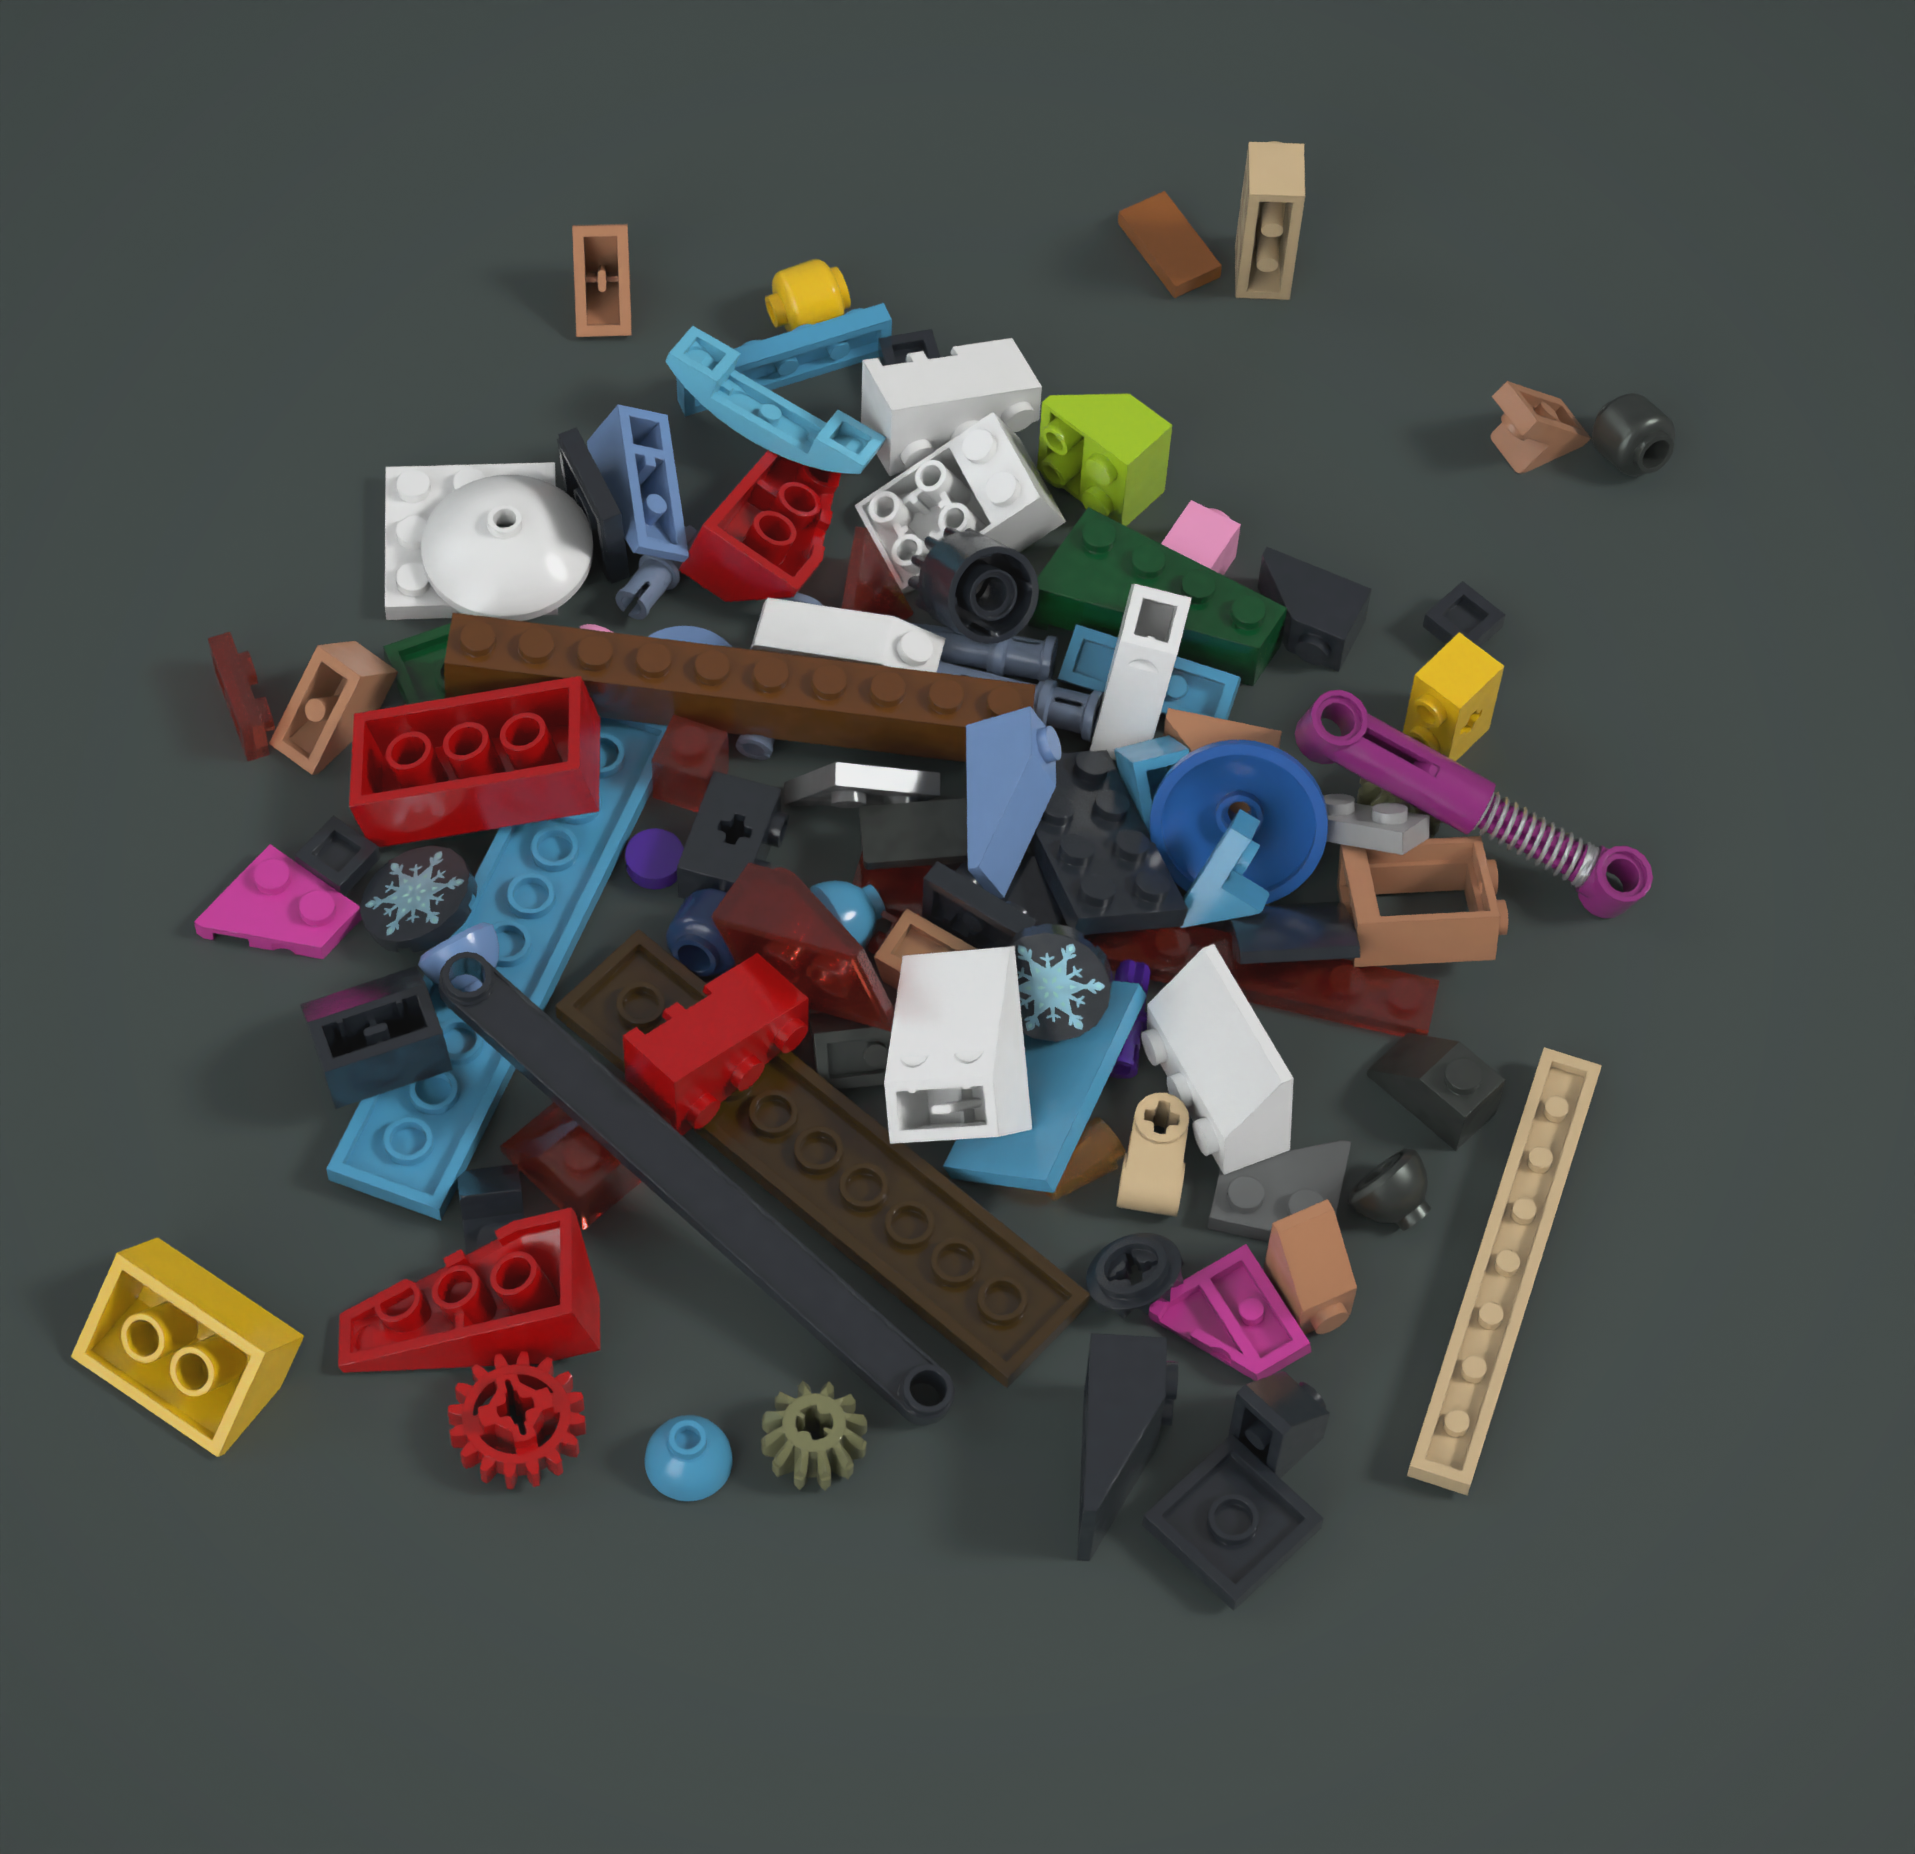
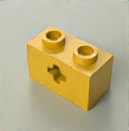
[1403,632,1504,761]

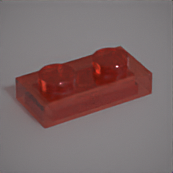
[208,632,275,762]

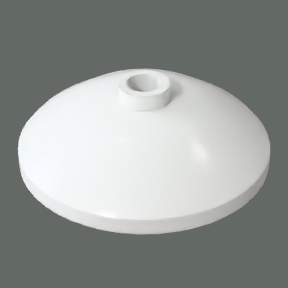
[421,475,593,621]

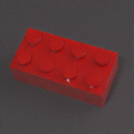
[349,676,600,847]

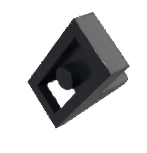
[457,1164,525,1255]

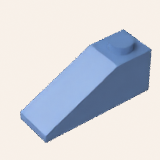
[587,404,689,562]
[966,706,1062,899]

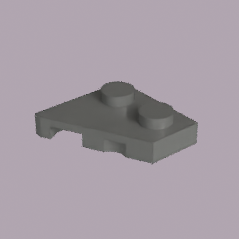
[784,762,940,808]
[1207,1140,1351,1242]

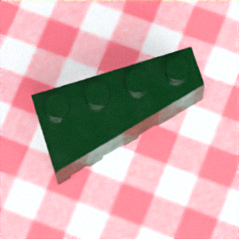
[1027,507,1287,686]

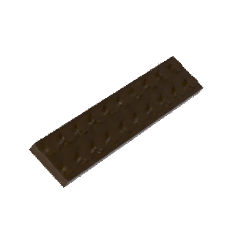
[555,929,1090,1388]

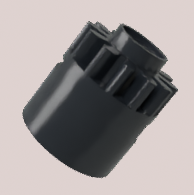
[908,526,1039,644]

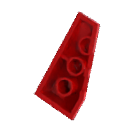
[679,450,841,602]
[338,1207,600,1373]

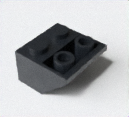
[300,966,453,1109]

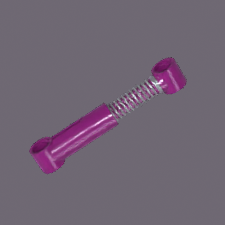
[1295,690,1653,919]

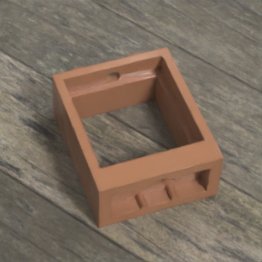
[1337,836,1508,967]

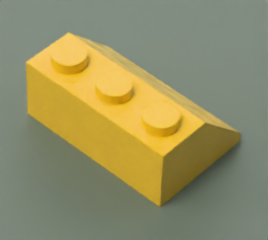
[71,1237,304,1457]

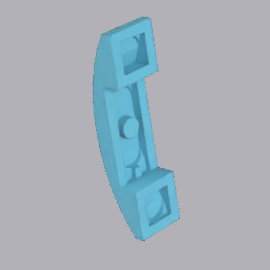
[665,326,886,474]

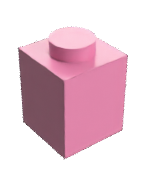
[1161,500,1241,575]

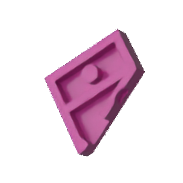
[1148,1244,1312,1381]

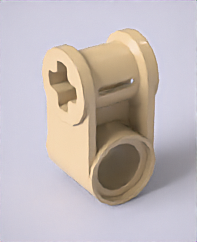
[1116,1093,1189,1217]

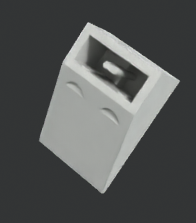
[855,412,1066,594]
[884,946,1032,1144]

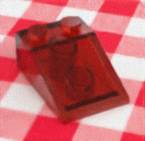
[711,863,895,1032]

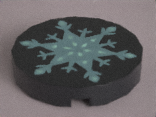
[360,845,478,953]
[1004,923,1113,1042]

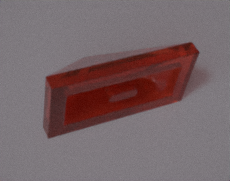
[841,527,914,621]

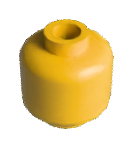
[765,259,851,332]

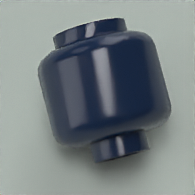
[666,888,754,977]

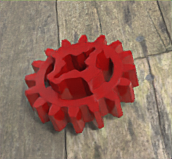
[448,1351,586,1489]

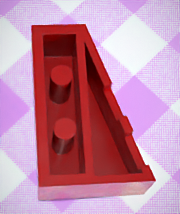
[623,953,809,1136]

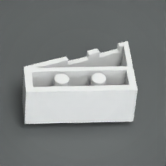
[861,338,1042,476]

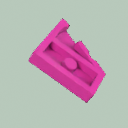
[194,844,362,959]

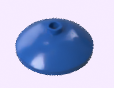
[1150,740,1328,904]

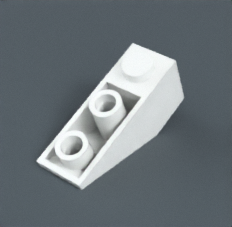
[1089,584,1192,760]

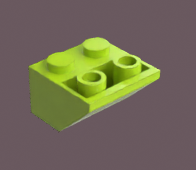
[1037,394,1172,526]

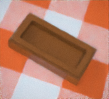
[1118,191,1222,298]

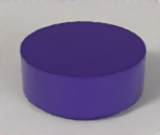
[625,828,684,890]

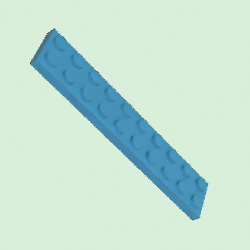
[326,717,678,1221]

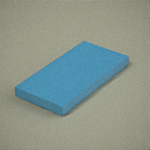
[943,981,1147,1193]

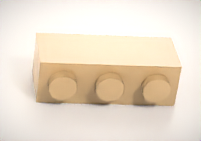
[1235,141,1305,300]

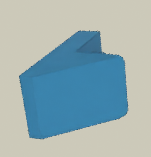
[1180,809,1270,928]

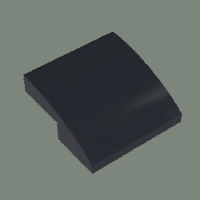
[1224,901,1360,964]

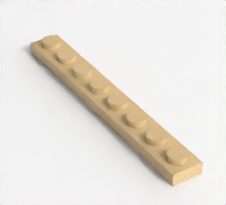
[1407,1047,1602,1495]

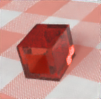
[651,714,729,812]

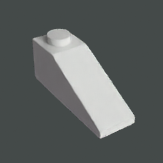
[750,598,946,672]

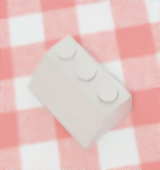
[1141,944,1294,1175]

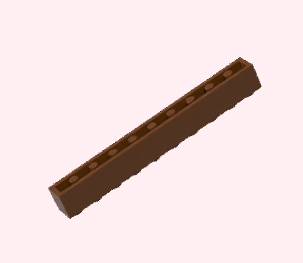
[444,613,1035,762]

